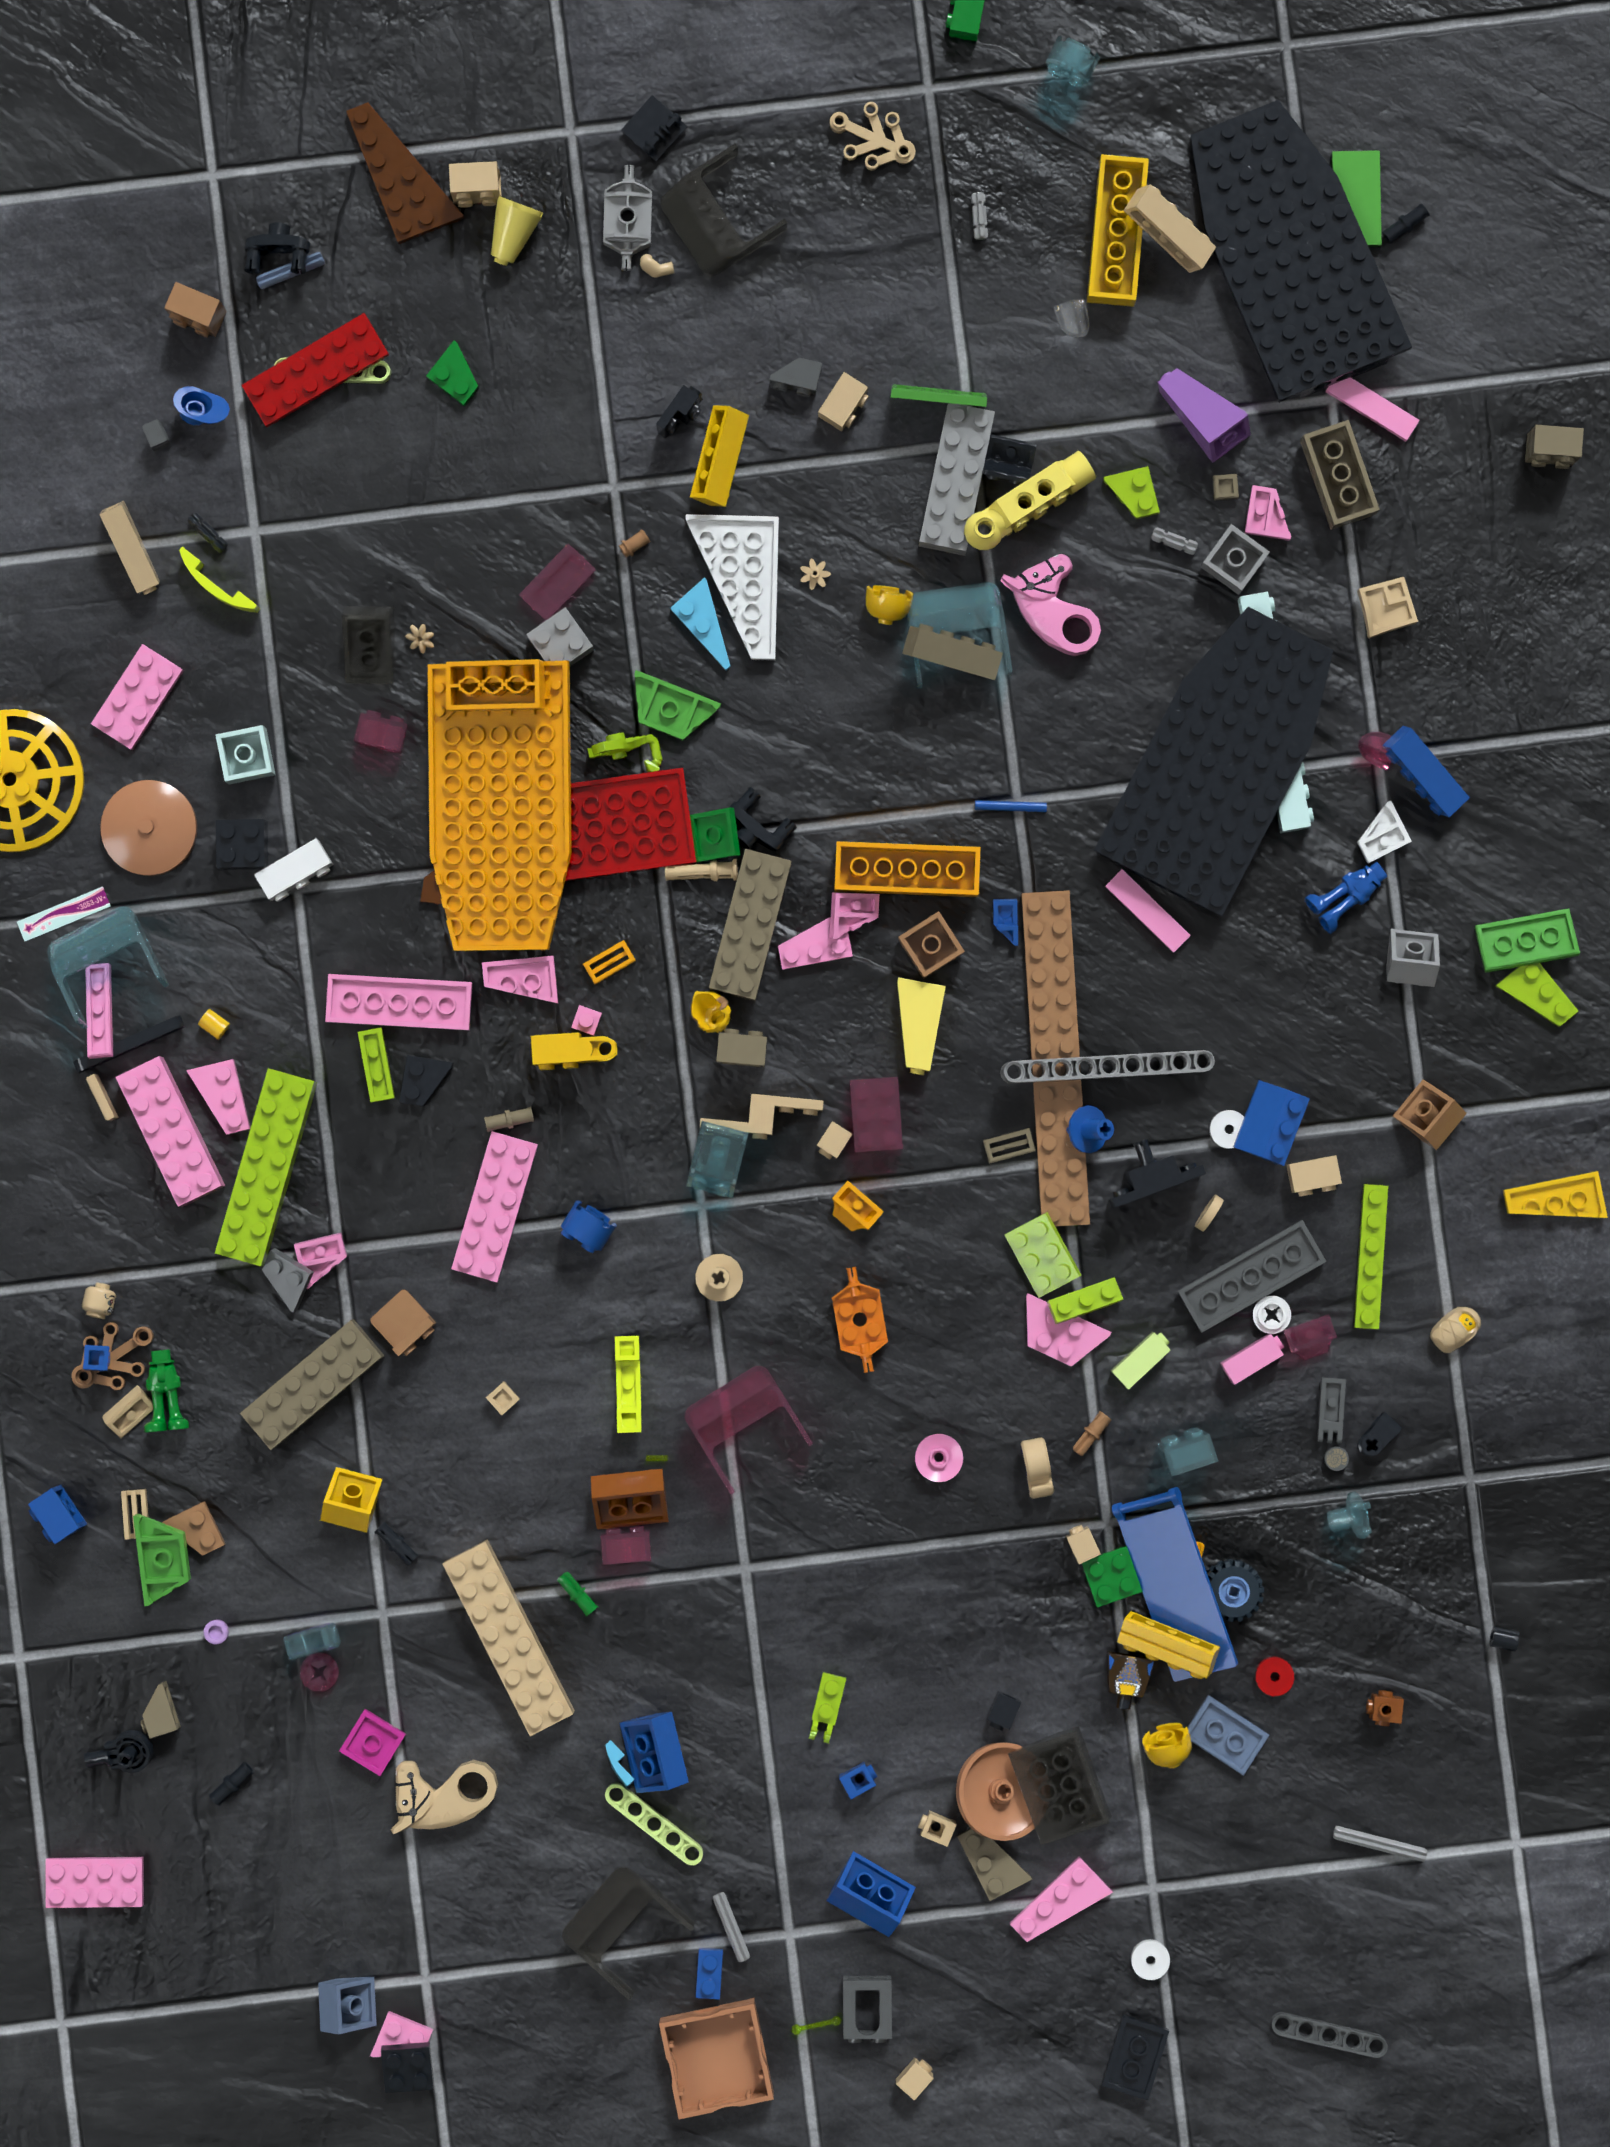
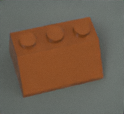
[591,1469,669,1529]

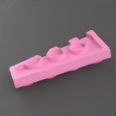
[1010,1856,1113,1942]

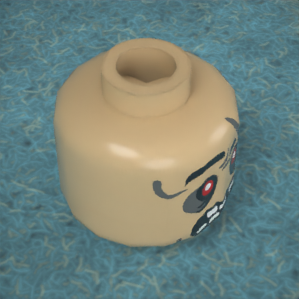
[82,1282,116,1319]

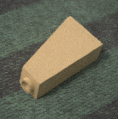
[100,501,160,595]

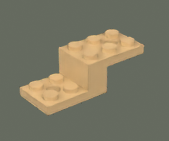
[700,1094,824,1140]

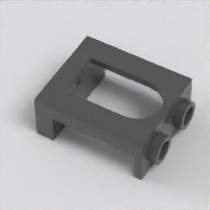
[843,1976,892,2043]

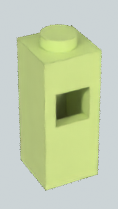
[1111,1332,1170,1389]

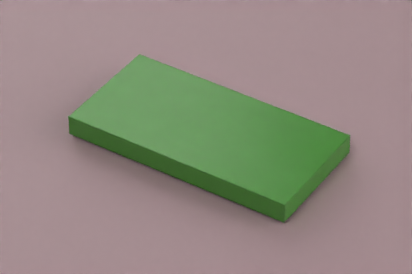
[1331,151,1382,247]
[891,384,987,407]
[1474,909,1580,973]

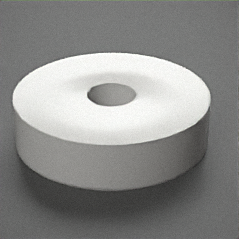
[1209,1110,1244,1149]
[1131,1939,1170,1980]

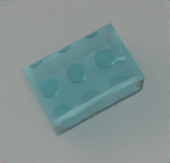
[1157,1427,1218,1476]

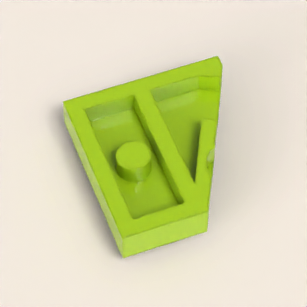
[1103,466,1160,519]

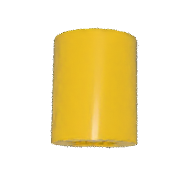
[198,1009,230,1040]

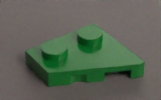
[426,340,479,407]

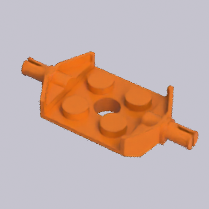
[832,1267,888,1373]

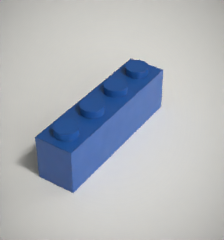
[1382,726,1470,817]

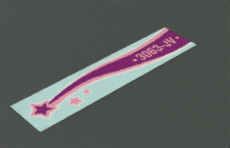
[17,887,110,941]

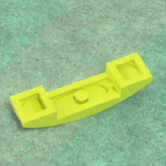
[179,547,260,612]
[615,1336,642,1433]

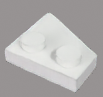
[1357,801,1412,863]

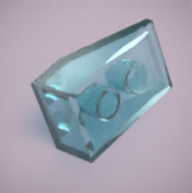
[686,1121,749,1198]

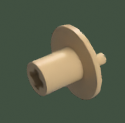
[695,1254,743,1301]

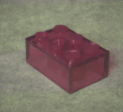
[850,1077,903,1153]

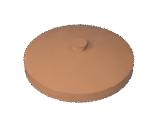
[101,780,197,876]
[956,1743,1050,1841]

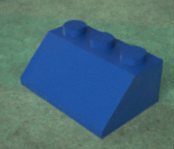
[1233,1080,1310,1166]
[620,1712,689,1793]
[826,1851,916,1937]

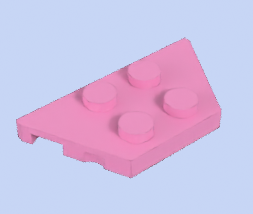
[1026,1293,1112,1366]

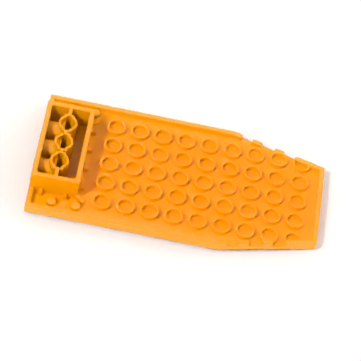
[428,659,572,951]

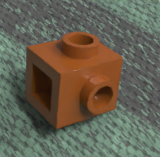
[1366,1690,1404,1726]

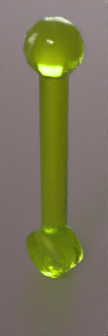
[792,2016,841,2035]

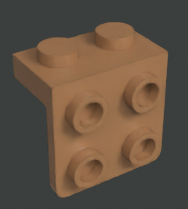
[371,1290,436,1356]

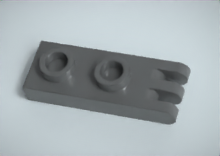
[1317,1377,1346,1444]

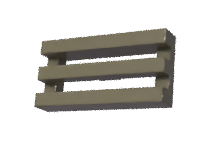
[983,1128,1035,1164]

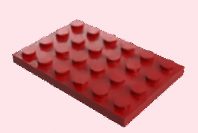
[565,768,697,881]

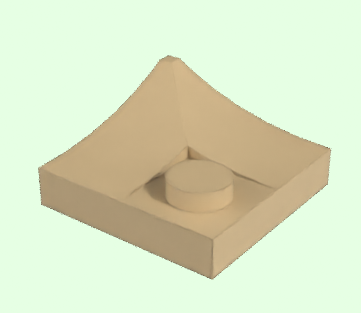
[1357,577,1418,639]

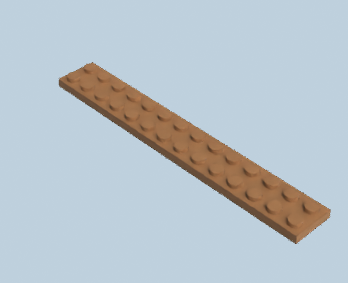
[1021,891,1090,1226]

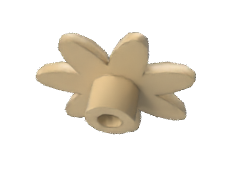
[800,559,831,590]
[405,624,434,654]

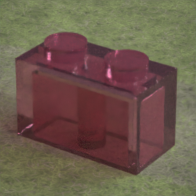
[601,1526,652,1565]

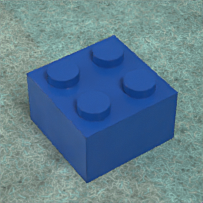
[28,1485,87,1544]

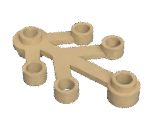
[830,102,916,171]

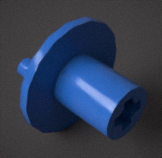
[1066,1105,1114,1153]

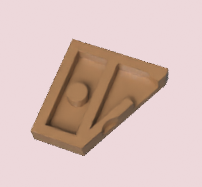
[162,1501,225,1555]

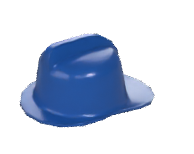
[173,386,230,425]

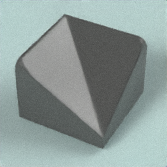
[142,419,171,452]

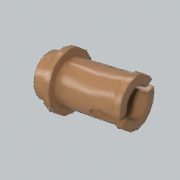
[619,529,650,558]

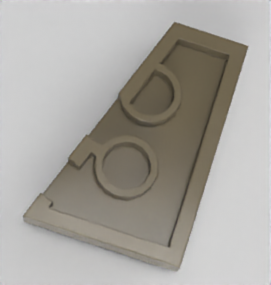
[957,1828,1033,1901]

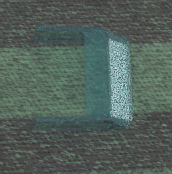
[906,582,1013,689]
[47,906,169,1029]

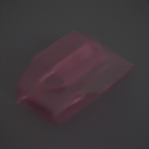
[1283,1314,1337,1360]

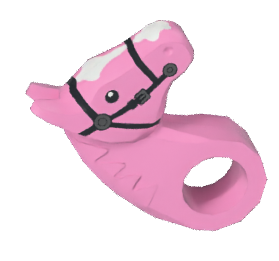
[1000,554,1101,656]

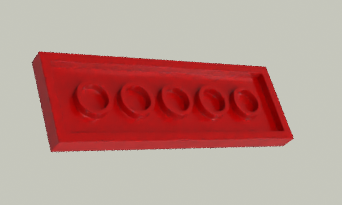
[241,313,389,427]

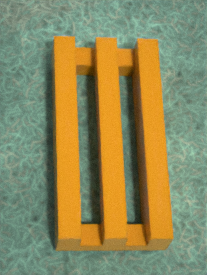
[583,940,636,985]

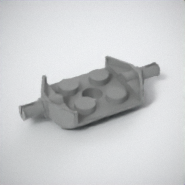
[603,165,652,271]

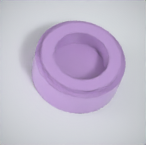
[204,1619,229,1644]

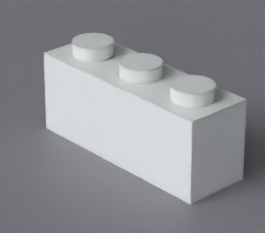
[254,838,333,902]

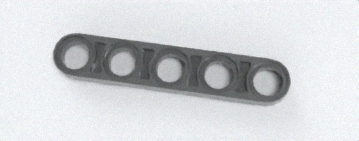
[1271,2012,1388,2058]

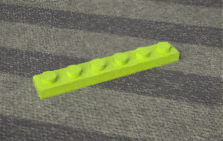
[1354,1184,1388,1329]

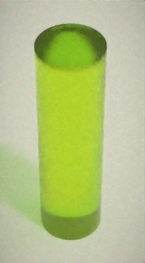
[646,1455,668,1461]

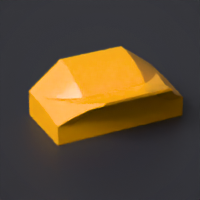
[832,1180,884,1231]

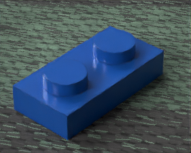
[696,1948,723,1999]

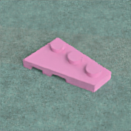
[778,917,853,970]
[482,956,558,1003]
[186,1059,251,1135]

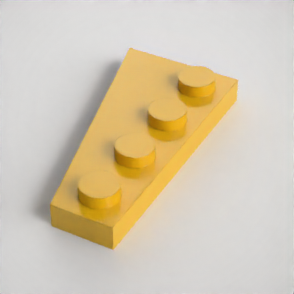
[1503,1171,1608,1218]

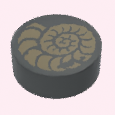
[1324,1446,1349,1471]

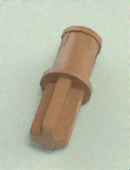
[1073,1411,1112,1456]

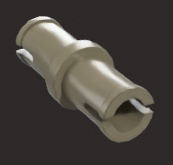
[484,1107,534,1132]

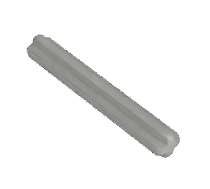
[1333,1826,1427,1862]

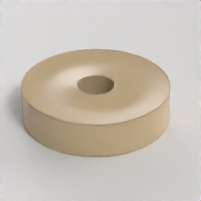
[1195,1194,1224,1232]

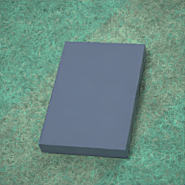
[1187,1695,1269,1776]

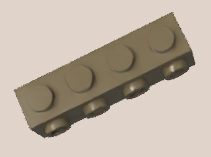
[902,623,1003,680]

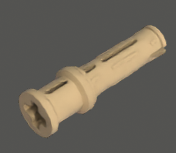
[665,859,738,881]

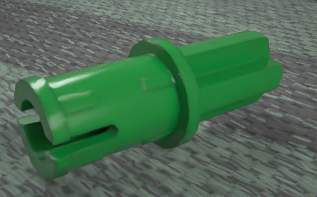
[558,1572,598,1616]

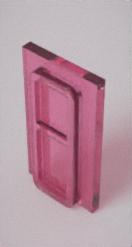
[519,544,596,620]

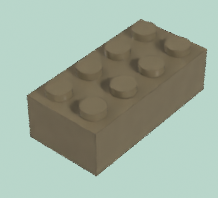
[1300,420,1380,530]

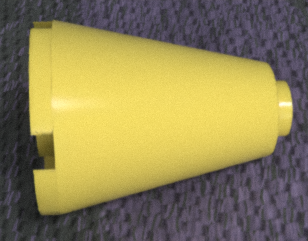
[491,196,543,266]

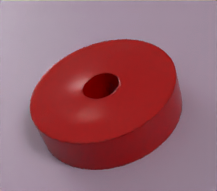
[1255,1657,1294,1696]

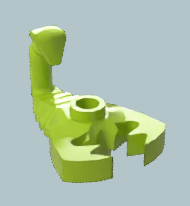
[587,732,663,773]

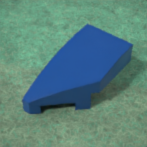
[993,899,1018,946]

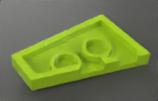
[1495,963,1578,1027]

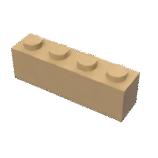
[1123,184,1216,273]

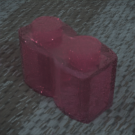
[354,710,408,754]

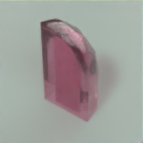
[1358,732,1391,771]

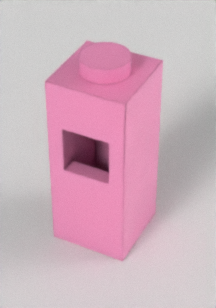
[1220,1334,1284,1385]

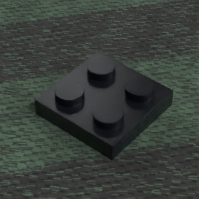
[381,2042,434,2093]

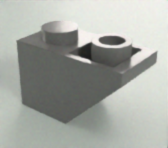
[769,357,822,397]

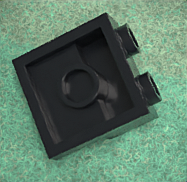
[656,385,703,439]

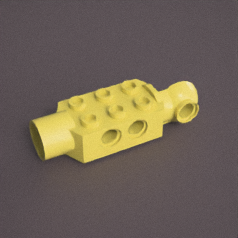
[964,451,1096,550]

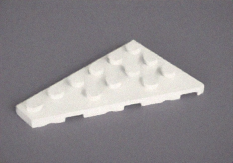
[686,514,779,660]

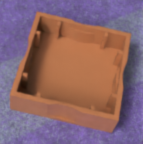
[659,1998,774,2119]

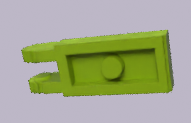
[809,1672,846,1744]

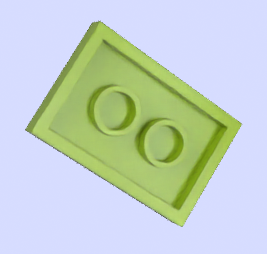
[1005,1212,1081,1298]

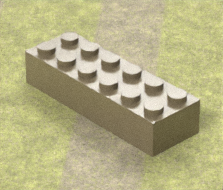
[709,849,792,1001]
[240,1319,384,1450]

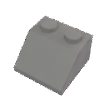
[1386,929,1440,987]

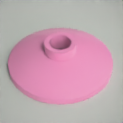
[915,1434,963,1482]

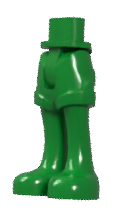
[144,1349,189,1433]

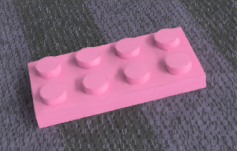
[91,644,184,750]
[46,1857,144,1908]

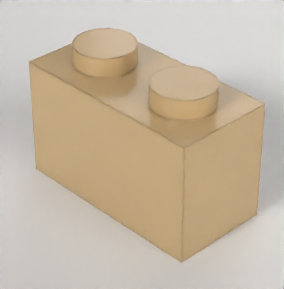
[818,372,869,431]
[1286,1155,1342,1197]

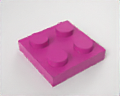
[339,1709,406,1776]

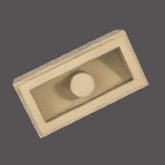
[102,1385,153,1438]

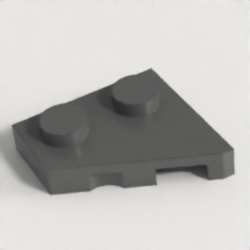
[262,1248,314,1312]

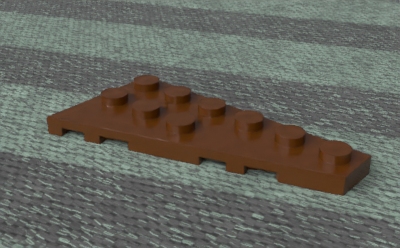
[346,102,465,244]

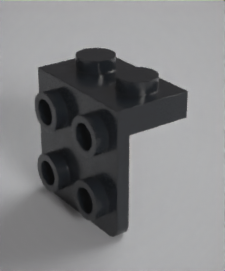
[983,434,1037,485]

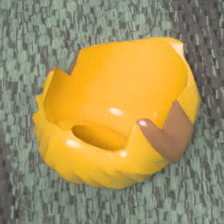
[691,991,731,1033]

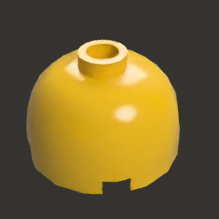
[866,585,913,625]
[1142,1723,1192,1768]

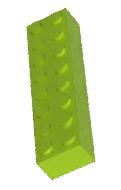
[215,1068,318,1266]

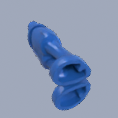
[1305,862,1387,934]

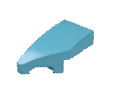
[605,1740,634,1788]

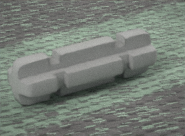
[971,192,988,240]
[1151,527,1198,555]

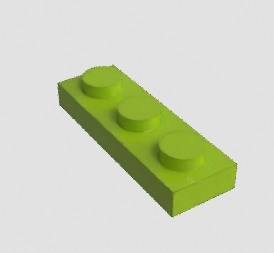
[358,1028,395,1103]
[1047,1277,1123,1324]

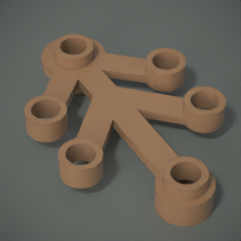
[72,1322,154,1390]

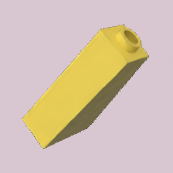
[897,977,946,1075]

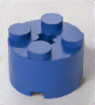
[561,1201,617,1253]

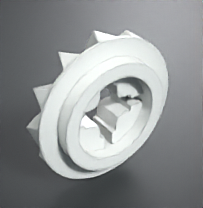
[1253,1296,1291,1334]

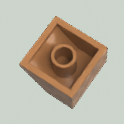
[1393,1080,1467,1150]

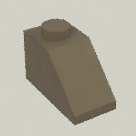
[141,1681,181,1739]

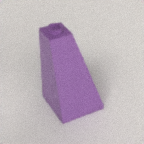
[1158,368,1251,463]

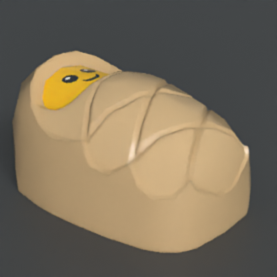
[1430,1307,1481,1353]

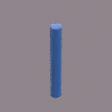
[975,800,1047,812]

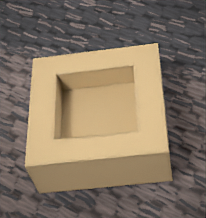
[486,1381,520,1415]

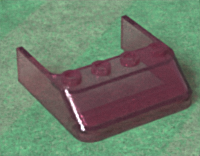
[685,1366,813,1494]

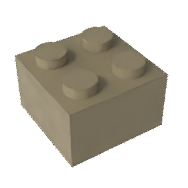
[1525,425,1584,469]
[716,1029,767,1067]

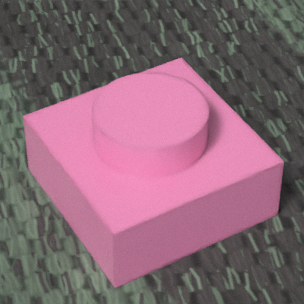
[571,1005,602,1036]

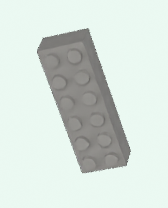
[919,403,995,556]

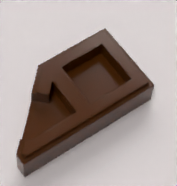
[421,870,442,905]

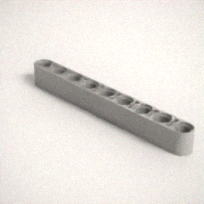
[1000,1050,1215,1083]

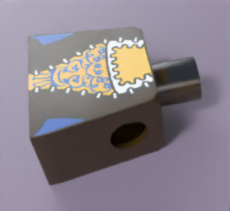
[1107,1651,1154,1710]

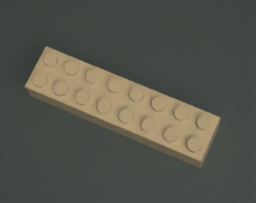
[443,1539,575,1736]

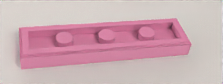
[1325,377,1419,442]
[1105,869,1191,953]
[85,963,113,1059]

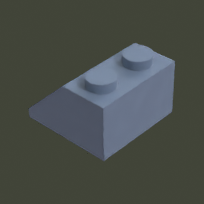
[318,1977,377,2034]

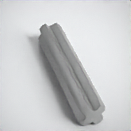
[713,1892,750,1962]

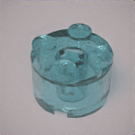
[1045,36,1100,88]

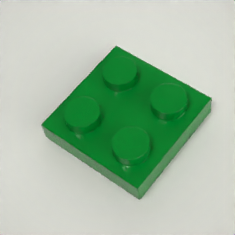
[690,808,740,862]
[1082,1546,1142,1607]

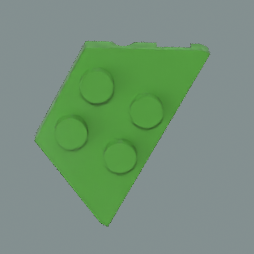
[634,670,721,741]
[133,1514,191,1606]

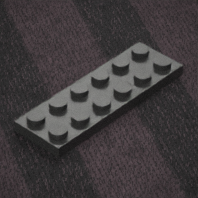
[1177,1220,1326,1333]

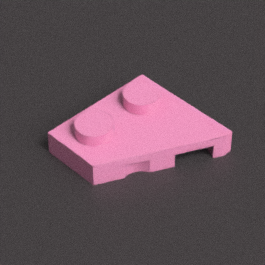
[1244,485,1291,541]
[830,892,880,939]
[294,1233,347,1289]

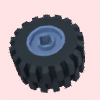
[1207,1559,1264,1622]

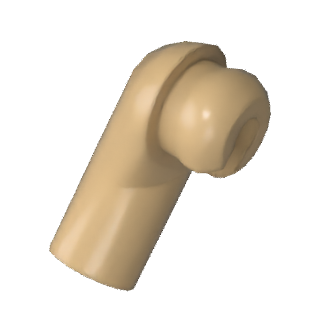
[640,254,674,278]

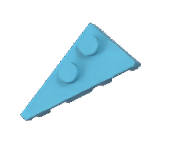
[670,578,730,671]

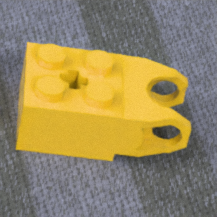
[531,1033,618,1070]

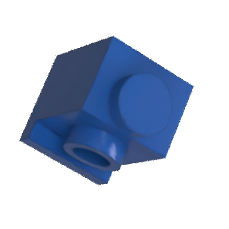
[83,1345,110,1372]
[839,1762,878,1799]

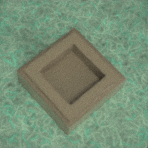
[1212,474,1239,501]

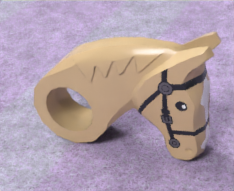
[391,1760,498,1834]

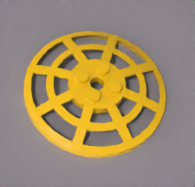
[0,709,84,852]

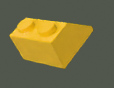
[320,1467,382,1533]

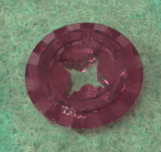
[300,1653,339,1691]

